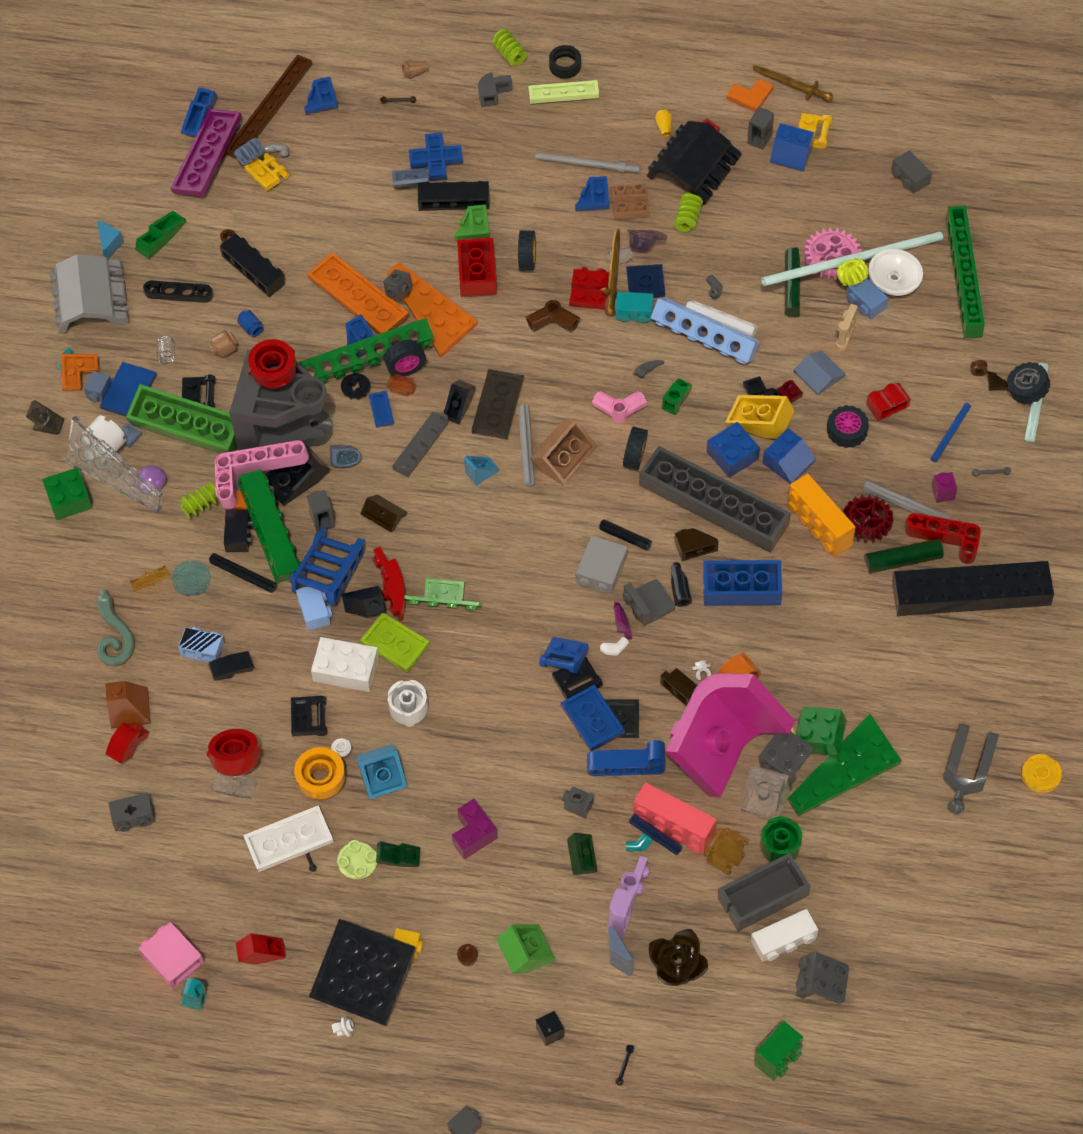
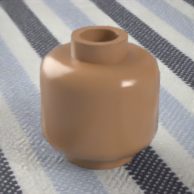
[210,330,238,357]

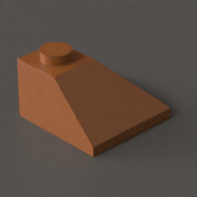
[105,681,150,729]

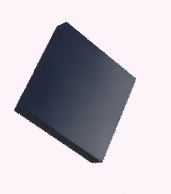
[626,264,665,298]

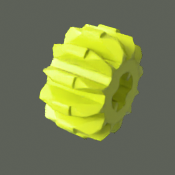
[837,258,869,287]

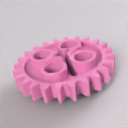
[803,227,862,280]

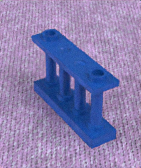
[290,526,365,605]

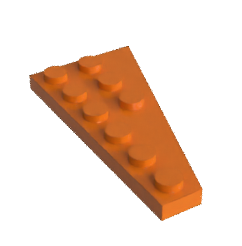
[386,262,478,358]

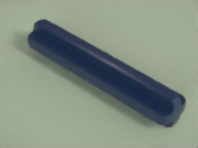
[629,814,682,855]

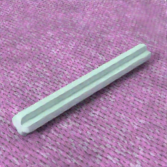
[1025,362,1048,442]

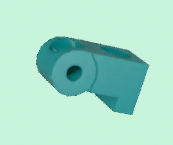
[181,978,207,1010]

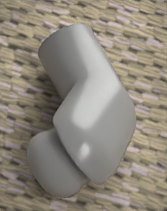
[264,143,289,157]

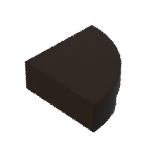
[987,372,1008,391]

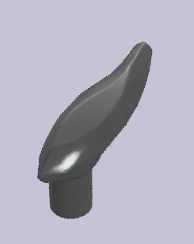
[633,360,664,377]

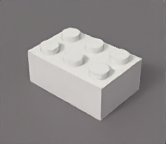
[311,637,379,692]

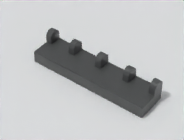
[392,412,449,478]

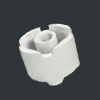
[81,415,126,459]
[388,680,428,727]

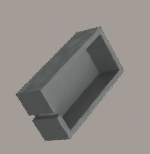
[718,853,811,932]

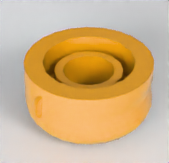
[294,747,345,800]

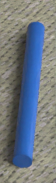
[930,403,971,462]

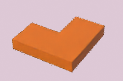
[726,78,774,112]
[60,354,98,391]

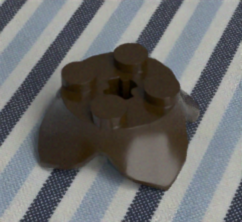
[649,929,708,986]

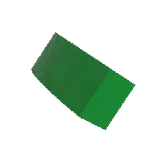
[135,211,186,258]

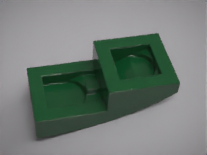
[376,841,420,867]

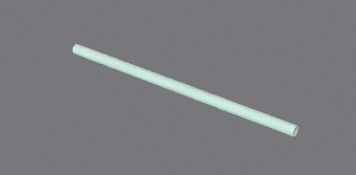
[761,232,943,286]

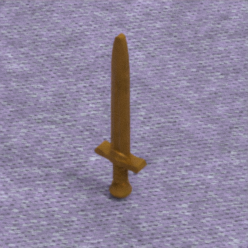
[753,65,833,102]
[601,229,620,316]

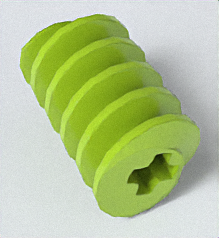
[492,28,528,66]
[674,193,703,232]
[180,482,217,520]

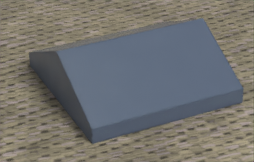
[392,167,429,188]
[793,350,846,396]
[609,926,633,976]

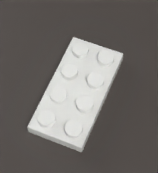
[243,805,334,873]

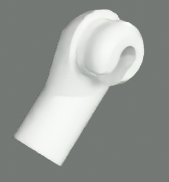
[600,637,629,656]

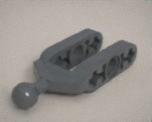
[944,723,999,814]

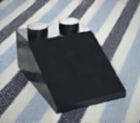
[266,444,330,506]

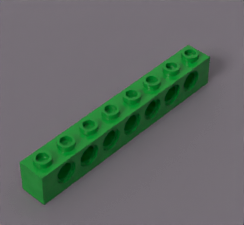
[946,206,985,338]
[298,318,434,383]

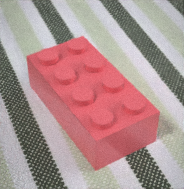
[633,782,717,855]

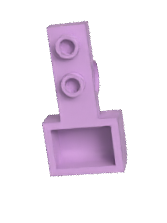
[607,856,650,940]

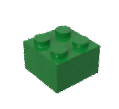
[42,467,92,521]
[796,706,847,755]
[754,1021,803,1081]

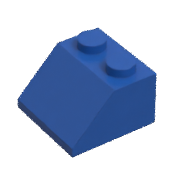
[770,123,814,172]
[763,428,816,484]

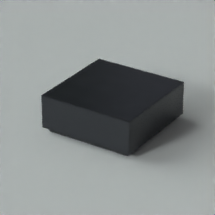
[743,376,767,395]

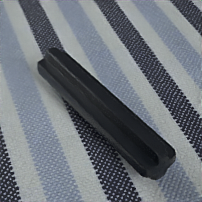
[599,519,652,550]

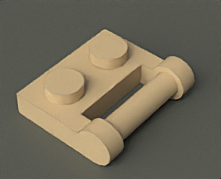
[836,304,858,351]

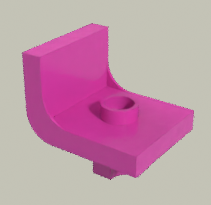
[666,674,795,797]

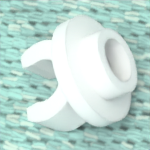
[691,660,711,680]
[331,738,351,758]
[332,1016,355,1037]

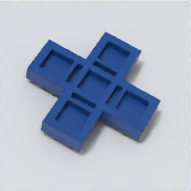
[409,133,463,180]

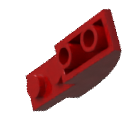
[372,547,406,621]

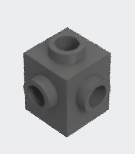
[383,269,413,300]

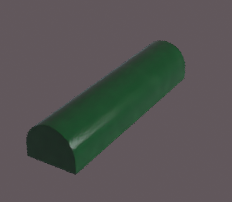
[785,247,800,317]
[864,538,944,574]

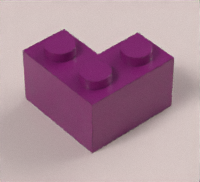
[452,799,498,860]

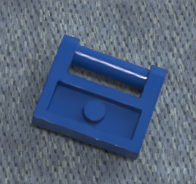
[539,637,589,673]

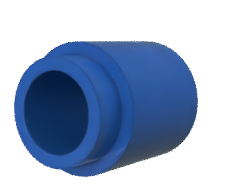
[237,310,263,337]

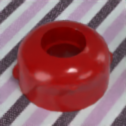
[248,339,297,388]
[206,729,261,776]

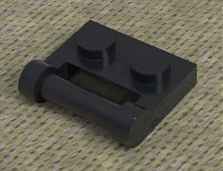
[182,374,216,408]
[552,657,603,699]
[291,696,327,736]

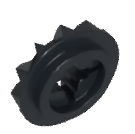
[341,373,370,400]

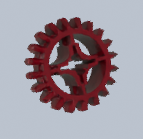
[843,494,894,544]

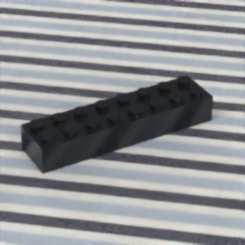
[892,561,1054,616]

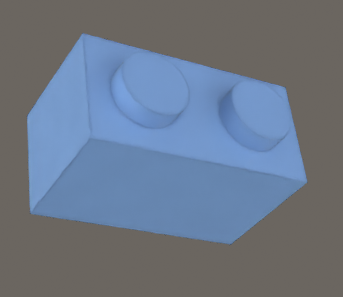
[846,278,888,320]

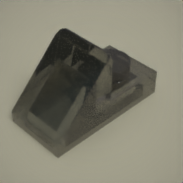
[26,400,65,435]

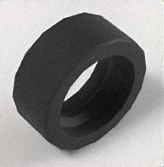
[549,45,581,78]

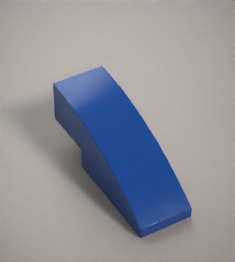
[181,87,218,137]

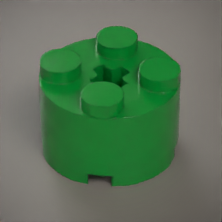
[760,816,802,862]

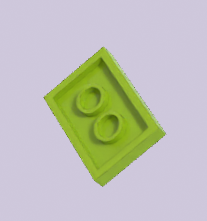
[360,613,430,673]

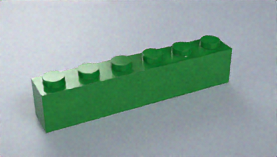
[237,469,300,583]

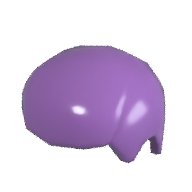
[137,465,166,494]

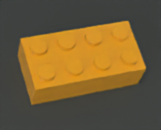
[787,473,855,557]

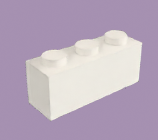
[751,909,818,962]

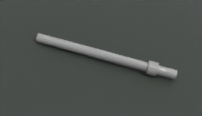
[535,152,640,173]

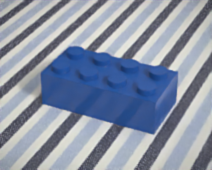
[703,560,782,606]

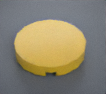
[1021,754,1062,793]

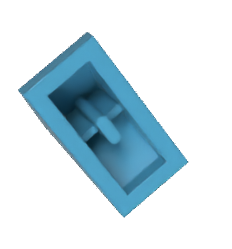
[97,221,123,259]
[464,456,500,485]

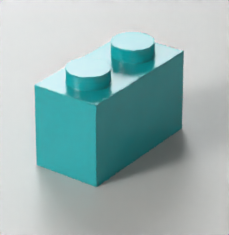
[616,292,653,323]

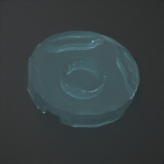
[172,560,210,597]

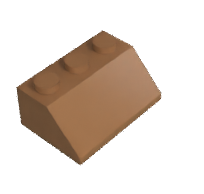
[530,419,597,485]

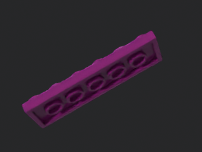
[170,109,242,197]

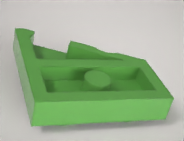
[454,205,489,241]

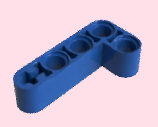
[587,740,666,776]

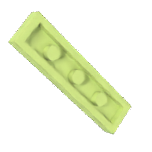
[528,80,599,104]

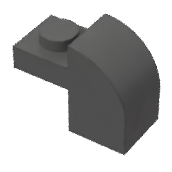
[478,72,512,107]

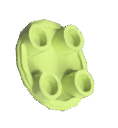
[337,840,377,879]

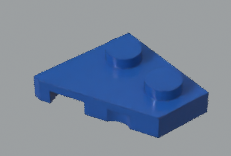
[304,76,338,114]
[575,176,609,211]
[346,314,378,362]

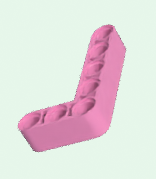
[215,440,309,509]

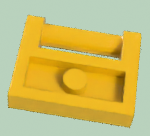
[798,113,833,149]

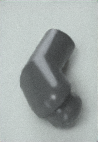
[706,275,723,299]

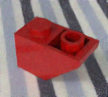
[236,933,286,965]

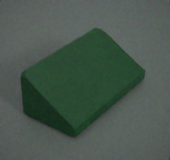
[567,833,598,875]

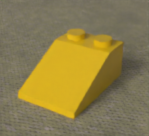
[725,395,794,439]

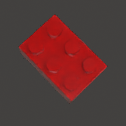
[457,238,497,297]

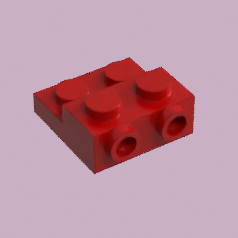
[569,267,610,310]

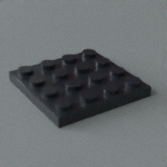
[309,919,416,1027]

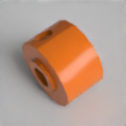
[717,653,761,679]

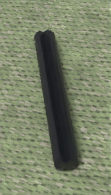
[209,553,277,593]

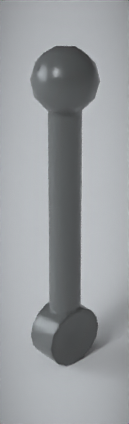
[972,467,1011,476]

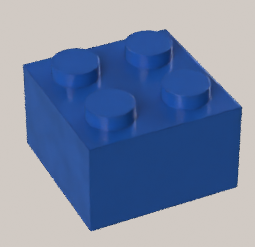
[707,422,760,478]

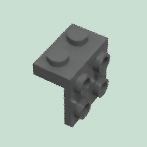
[623,579,675,626]
[758,731,813,786]
[796,952,849,1004]

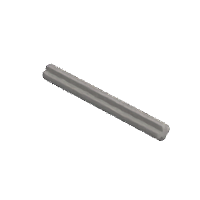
[518,404,535,487]
[863,481,952,520]

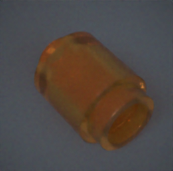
[387,374,416,396]

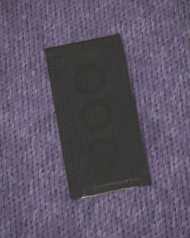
[471,369,524,440]

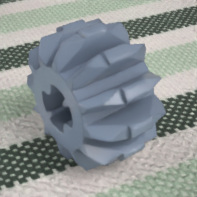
[234,138,265,166]

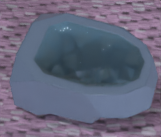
[330,444,361,467]

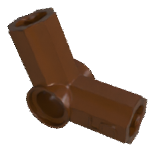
[526,300,580,331]

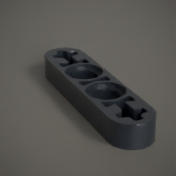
[143,280,213,303]

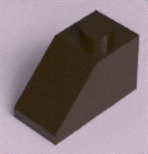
[674,528,719,561]

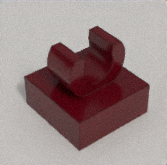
[777,380,803,403]

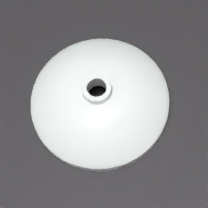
[868,249,923,296]

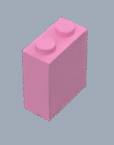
[138,922,204,990]

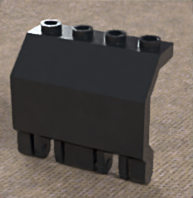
[647,121,742,205]

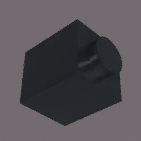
[536,1011,564,1046]

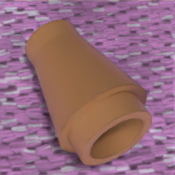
[402,61,428,78]

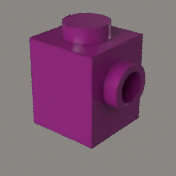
[932,472,957,503]

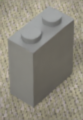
[576,536,628,594]

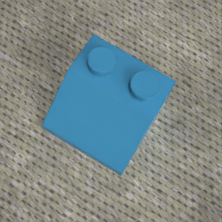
[355,744,408,799]

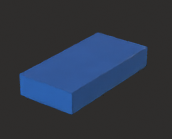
[368,391,394,428]

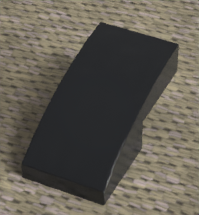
[208,651,254,680]

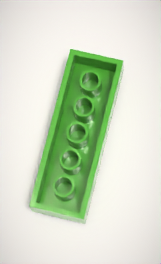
[126,384,237,454]

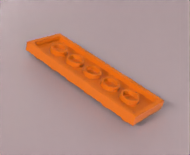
[307,252,409,334]

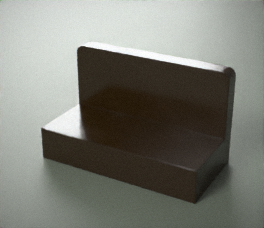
[360,495,407,532]
[660,668,698,707]

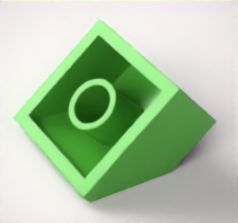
[496,924,556,974]

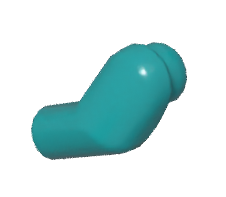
[626,832,653,852]

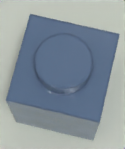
[84,371,112,402]

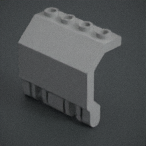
[50,254,129,334]

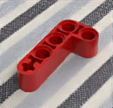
[905,513,981,564]

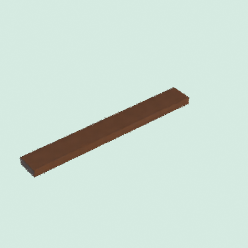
[225,54,313,160]

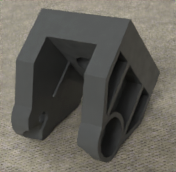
[229,350,333,456]

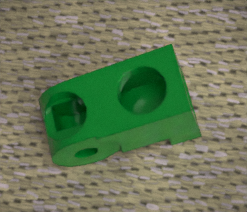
[661,378,692,415]

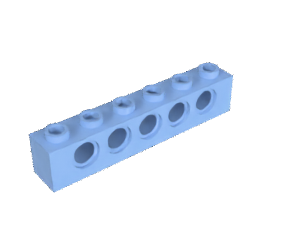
[651,297,761,364]

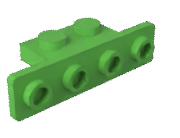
[404,578,482,610]

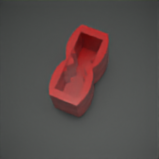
[866,383,911,421]

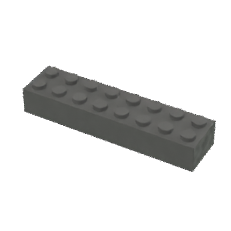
[639,446,791,553]

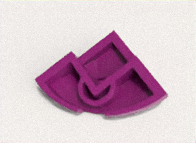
[614,602,632,640]

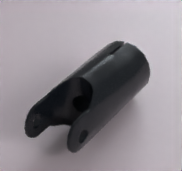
[671,562,692,607]

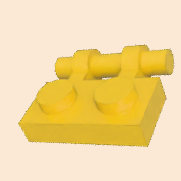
[244,153,290,192]

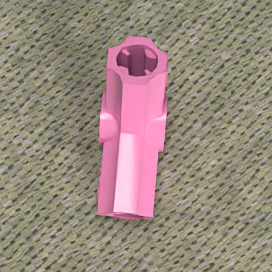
[592,391,647,423]

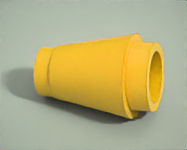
[655,110,672,137]

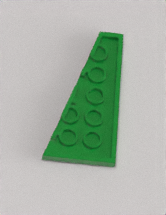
[788,714,902,817]

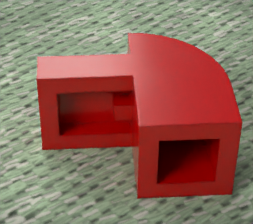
[105,722,149,764]

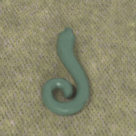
[97,590,134,667]

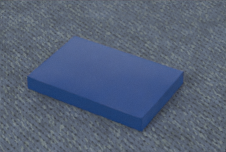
[100,362,157,416]
[561,685,625,751]

